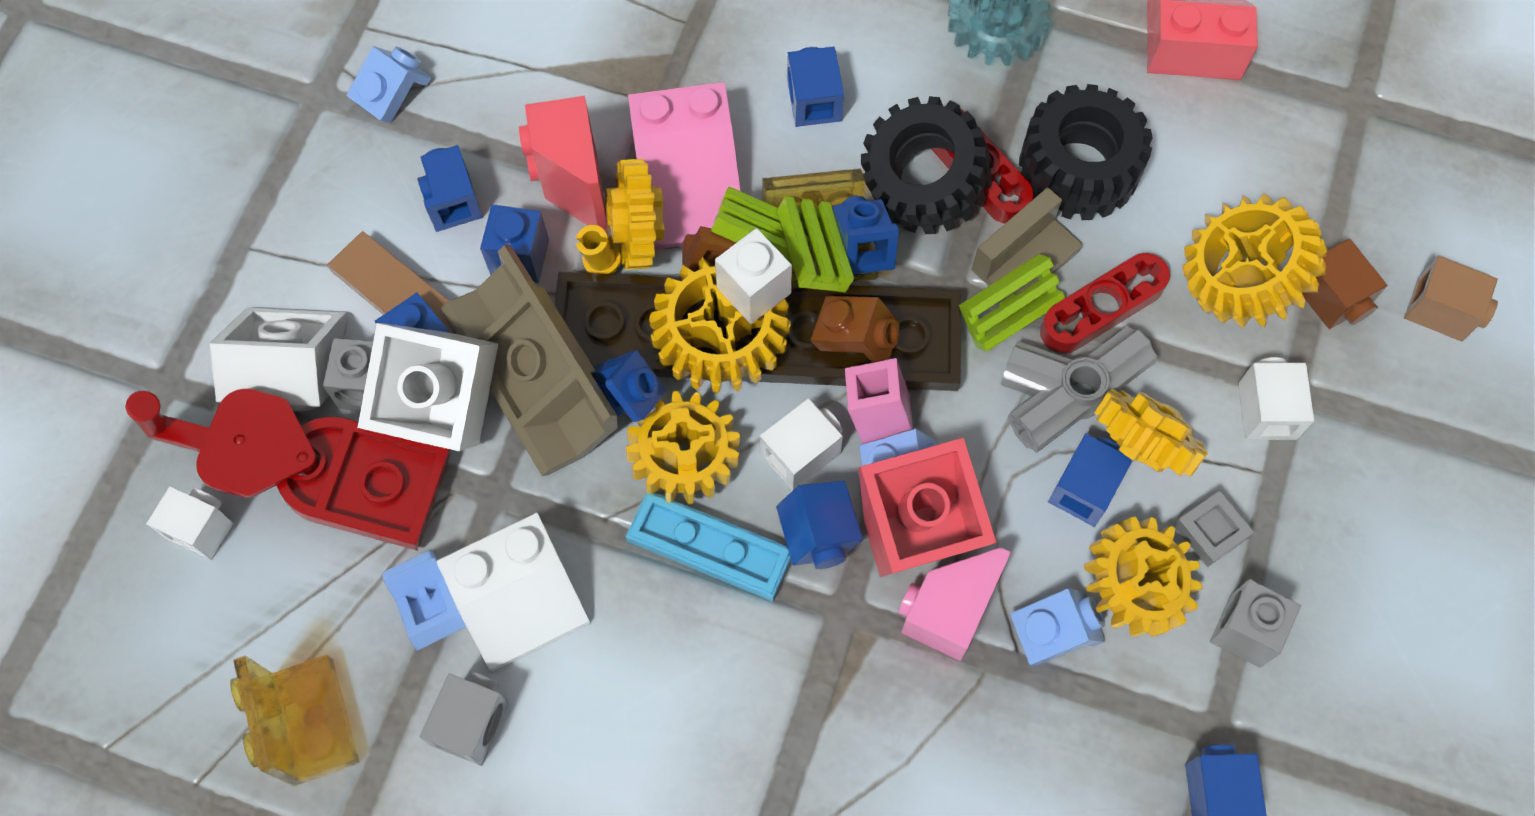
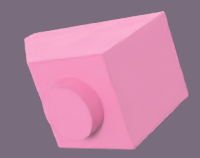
[898,547,1011,661]

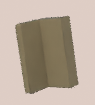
[972,187,1082,300]

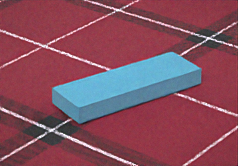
[625,493,791,602]

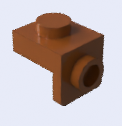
[810,296,900,363]

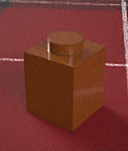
[1302,238,1388,330]

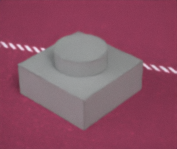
[1174,490,1255,567]

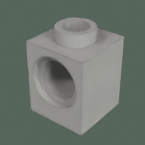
[323,338,373,411]
[1209,579,1302,668]
[419,671,509,766]

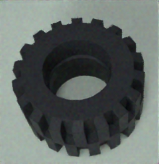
[1019,84,1153,221]
[861,96,993,234]

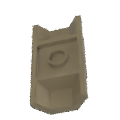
[441,245,618,476]

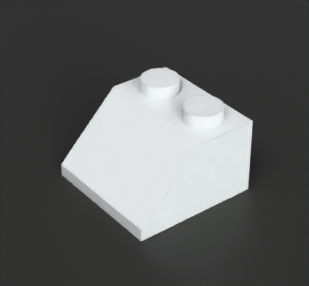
[209,308,347,411]
[358,323,498,451]
[436,513,591,673]

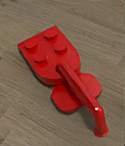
[125,389,451,551]

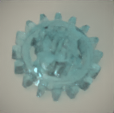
[948,0,1051,66]

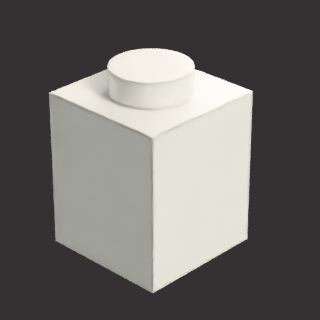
[715,228,792,324]
[1238,357,1314,440]
[760,398,843,491]

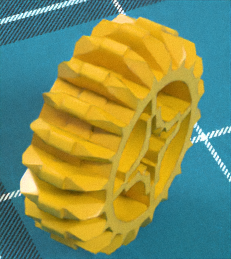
[1182,193,1327,329]
[649,257,790,394]

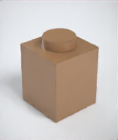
[1404,255,1498,341]

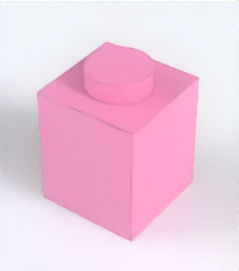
[845,358,913,444]

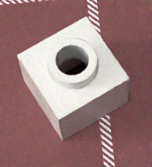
[146,486,234,560]

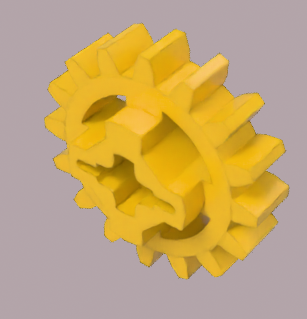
[605,159,665,270]
[1094,389,1208,477]
[626,391,740,504]
[1084,516,1202,637]

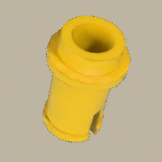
[576,225,622,274]

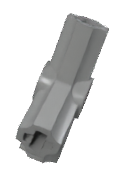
[1001,326,1158,453]

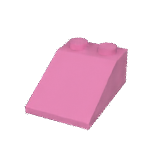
[628,82,741,250]

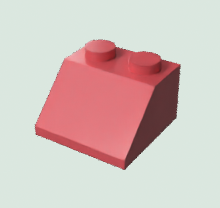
[1147,0,1258,80]
[519,95,607,232]
[858,438,997,577]

